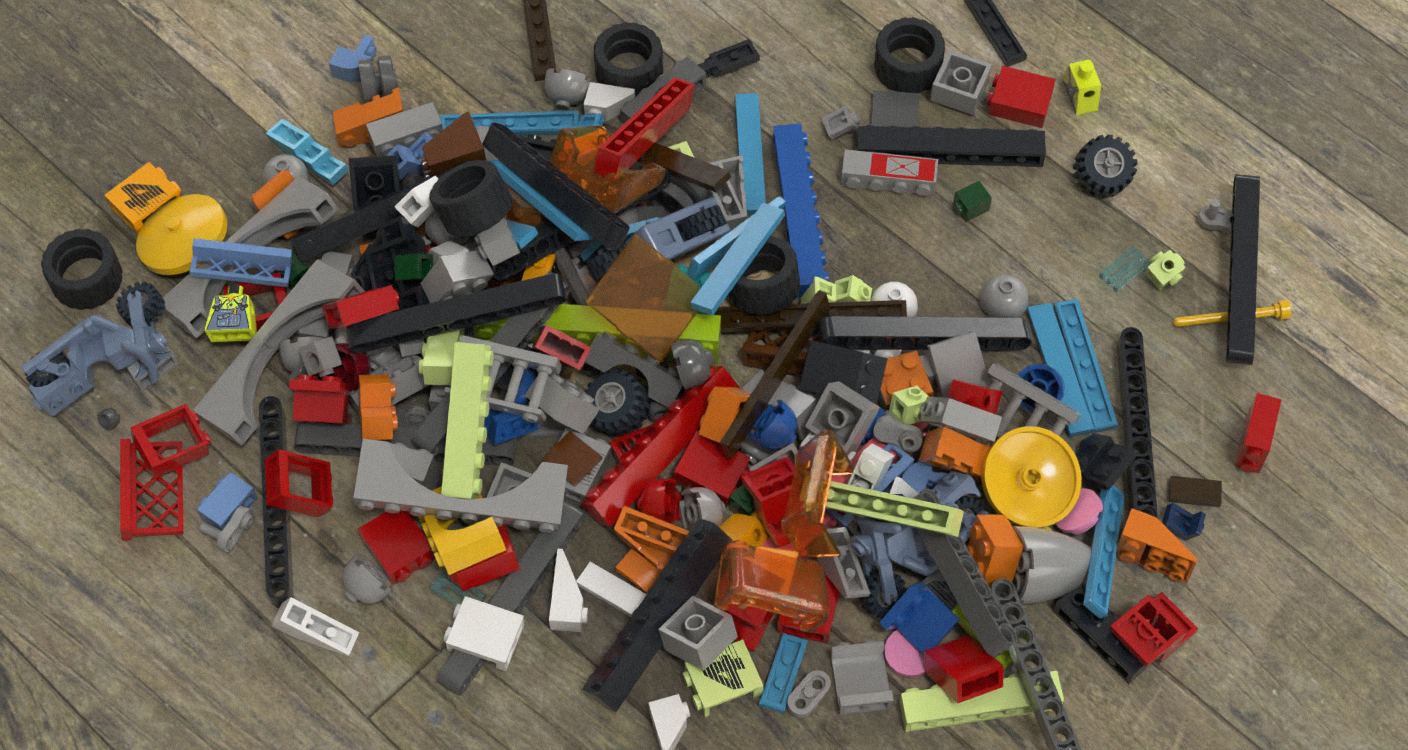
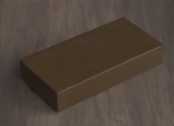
[1169,476,1222,507]

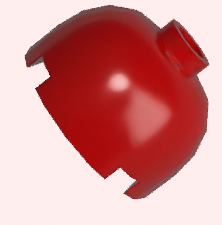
[637,478,682,526]

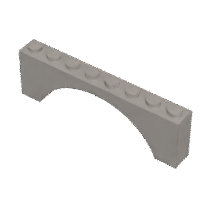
[163,176,339,338]
[193,259,365,446]
[353,439,568,533]

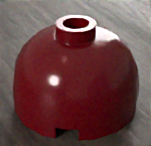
[325,343,371,392]

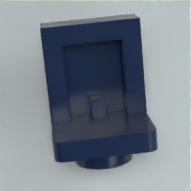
[1162,503,1206,541]

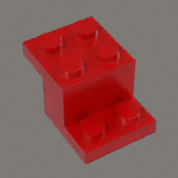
[289,375,353,424]
[741,457,825,547]
[713,556,785,651]
[1109,592,1198,668]

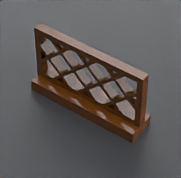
[741,329,821,375]

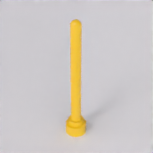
[1173,300,1291,327]

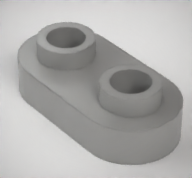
[787,670,831,718]

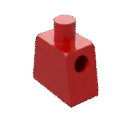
[948,379,1003,415]

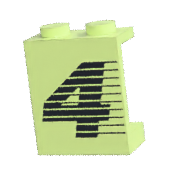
[682,640,763,717]

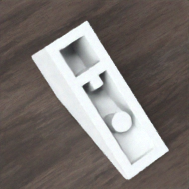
[549,549,588,632]
[271,597,359,656]

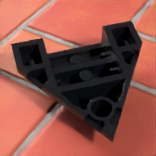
[350,216,430,312]

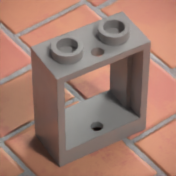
[920,397,1002,441]

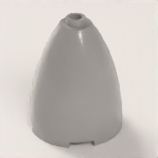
[1000,526,1092,604]

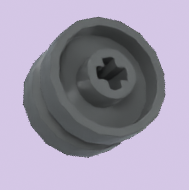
[358,55,398,103]
[648,175,708,215]

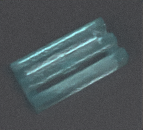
[1099,246,1150,293]
[429,568,487,607]

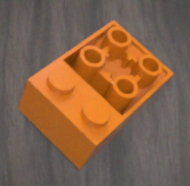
[1116,509,1198,583]

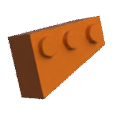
[333,87,404,147]
[919,427,990,484]
[614,506,690,572]

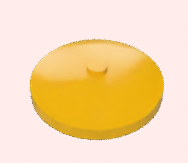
[136,194,228,275]
[981,426,1082,528]

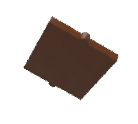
[542,431,603,487]

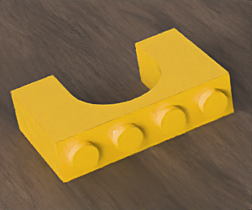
[419,486,506,575]

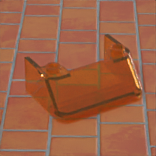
[781,430,855,557]

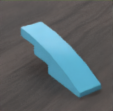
[265,119,349,185]

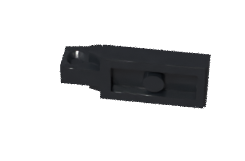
[698,39,760,78]

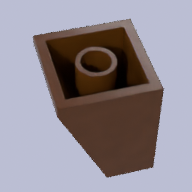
[420,112,486,178]

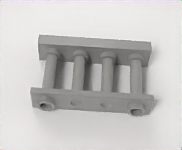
[444,335,562,423]
[984,364,1083,437]

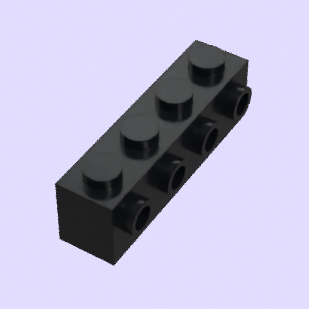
[1053,586,1151,684]

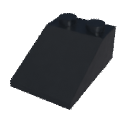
[348,155,401,209]
[798,340,888,405]

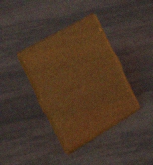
[585,234,701,363]

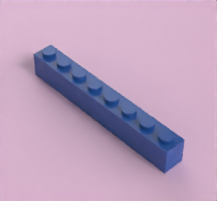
[773,123,829,298]

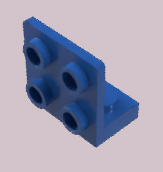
[484,398,540,445]
[879,583,959,656]

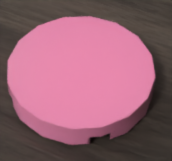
[1055,488,1103,535]
[884,630,926,678]

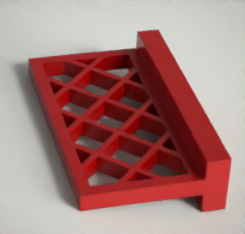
[120,439,184,541]

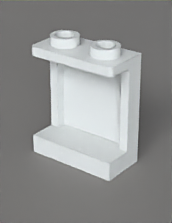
[444,596,524,671]

